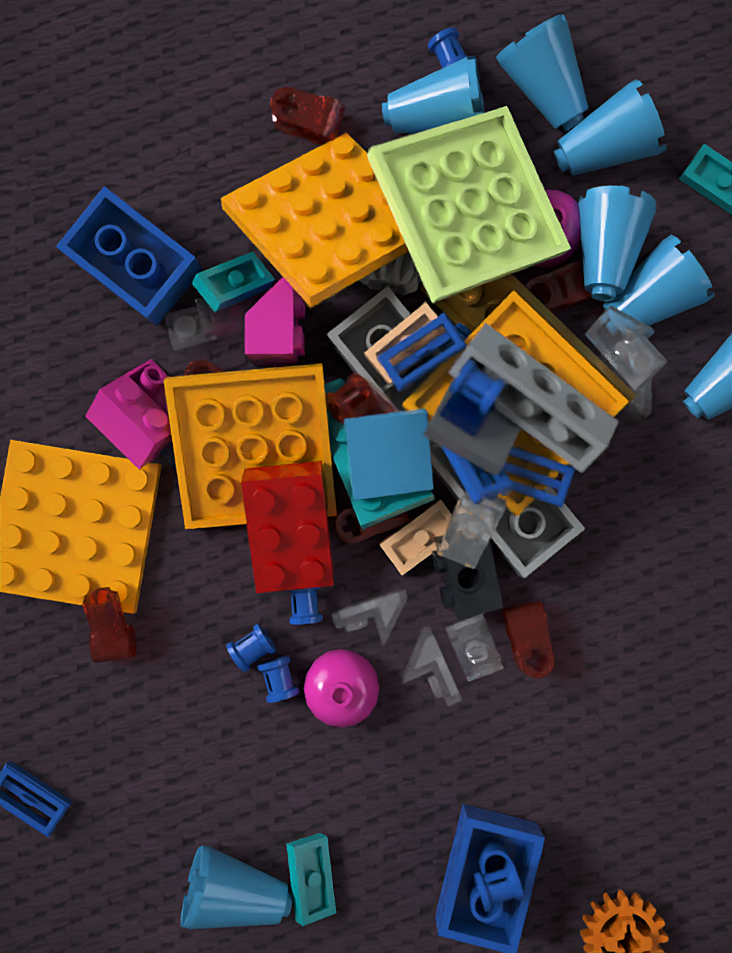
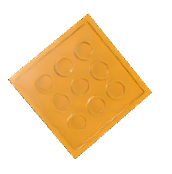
[221,133,409,307]
[402,290,629,516]
[164,364,337,529]
[0,440,162,614]

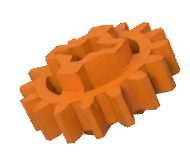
[580,890,668,953]

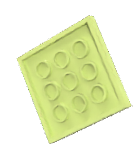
[367,106,571,303]

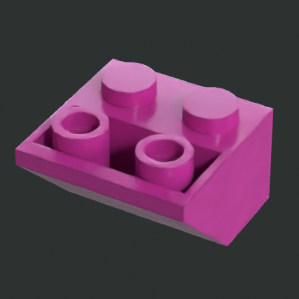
[245,277,306,366]
[85,359,173,470]

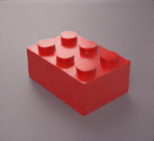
[241,461,334,593]

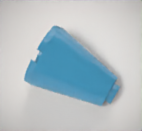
[496,14,589,132]
[382,56,485,134]
[554,79,667,176]
[578,186,657,301]
[601,234,715,336]
[683,333,732,420]
[181,845,293,930]

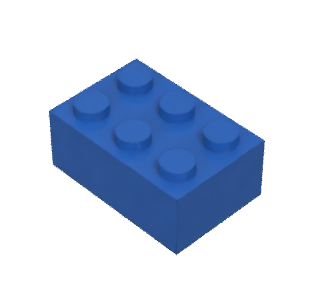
[56,186,203,327]
[435,804,545,953]

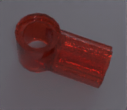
[82,587,137,663]

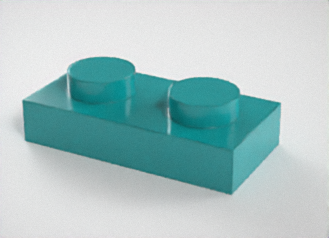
[679,144,732,215]
[192,252,276,313]
[287,833,336,926]

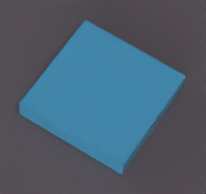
[344,409,433,500]

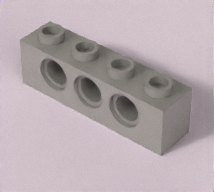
[448,323,618,472]

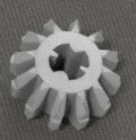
[359,251,421,295]

